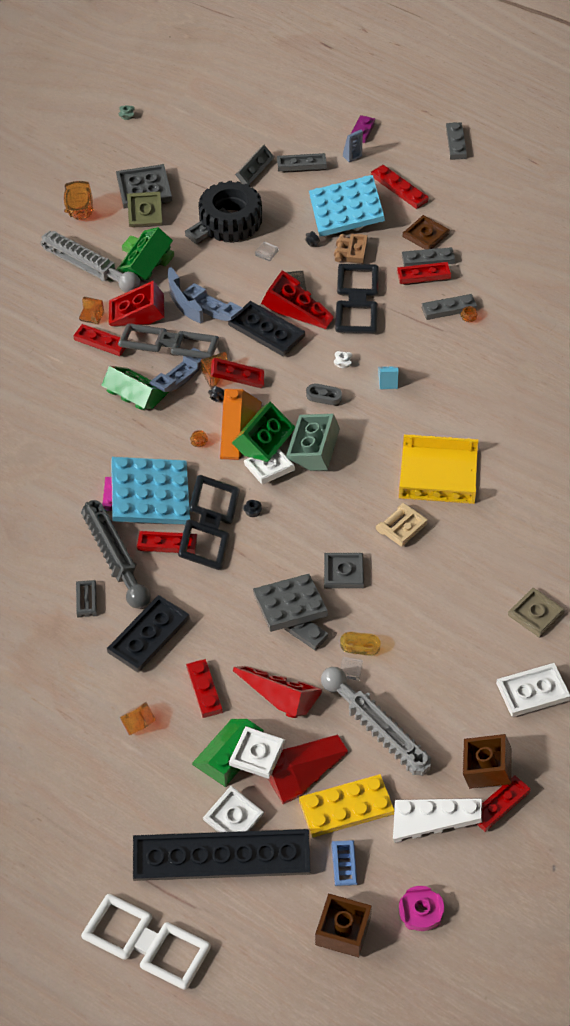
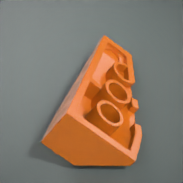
[220,389,262,460]

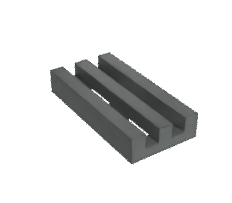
[76,580,97,618]

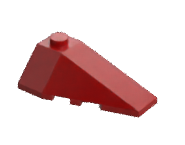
[261,270,334,329]
[268,734,348,804]

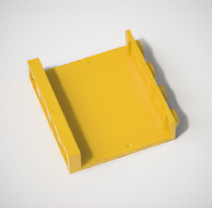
[399,434,479,504]

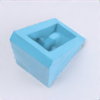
[378,366,398,389]

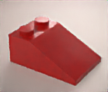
[109,281,165,326]

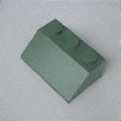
[286,414,340,471]

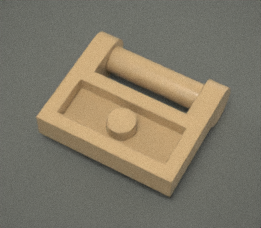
[376,503,427,547]

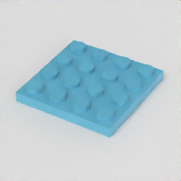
[309,175,385,237]
[111,457,190,524]

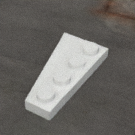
[393,799,482,843]

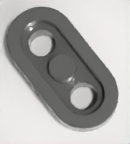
[306,384,342,405]

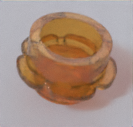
[460,306,478,322]
[190,430,208,447]

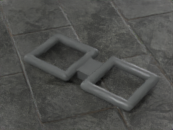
[118,323,219,360]

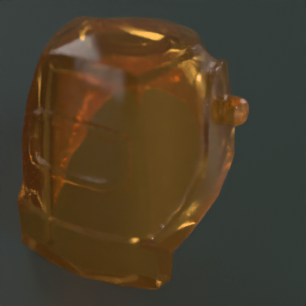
[64,181,94,220]

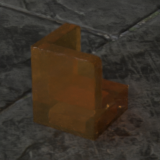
[79,297,104,324]
[120,702,156,736]

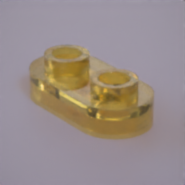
[340,632,381,656]

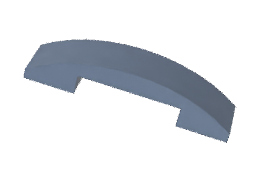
[168,267,204,324]
[182,283,244,321]
[150,348,207,392]

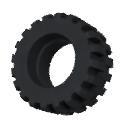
[198,181,262,242]

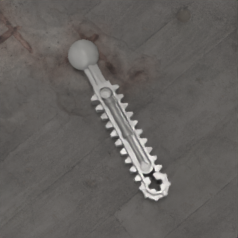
[41,231,140,293]
[321,667,431,776]

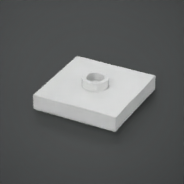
[244,449,295,485]
[229,726,285,779]
[203,786,264,832]

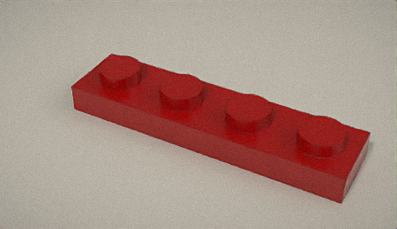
[371,164,428,209]

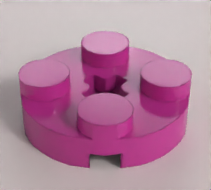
[399,886,444,931]

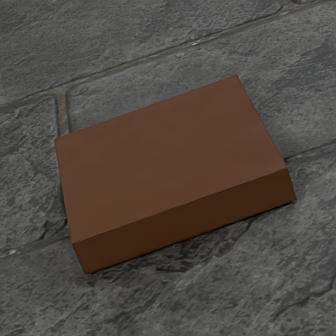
[402,215,450,249]

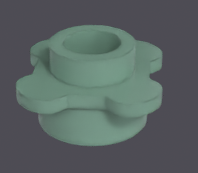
[118,105,135,120]

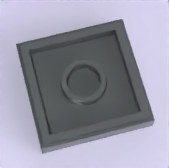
[324,553,364,588]

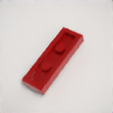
[397,262,451,284]
[73,324,128,356]
[211,357,264,388]
[137,531,197,554]
[186,659,223,718]
[476,775,531,832]

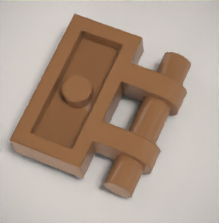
[334,233,368,263]

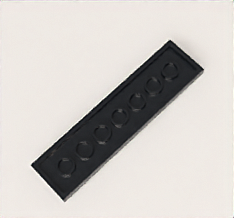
[133,829,310,881]

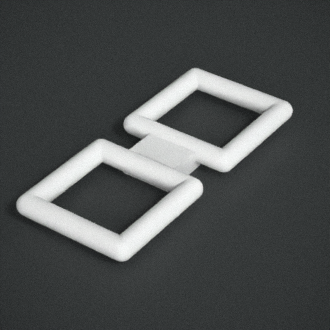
[81,894,211,990]

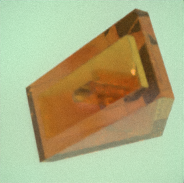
[201,352,228,389]

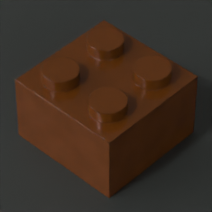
[463,734,512,789]
[315,893,372,958]

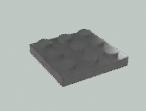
[116,164,172,209]
[253,574,328,632]

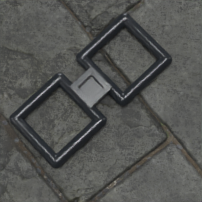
[335,264,379,334]
[178,475,240,570]

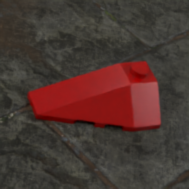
[233,666,323,718]

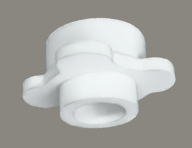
[334,351,352,368]

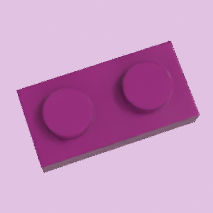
[351,115,375,143]

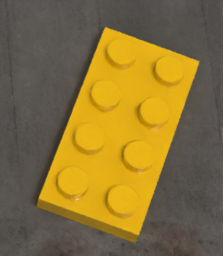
[299,774,394,838]

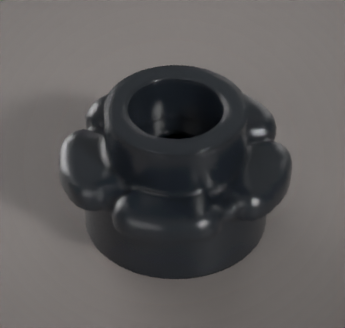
[305,231,320,247]
[208,386,224,402]
[243,500,262,517]

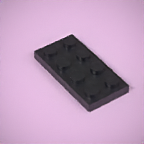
[228,301,305,357]
[107,595,190,673]

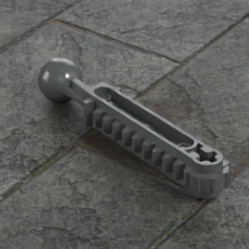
[81,500,151,609]

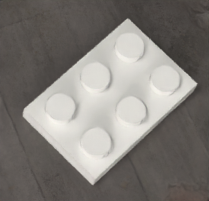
[496,663,570,717]

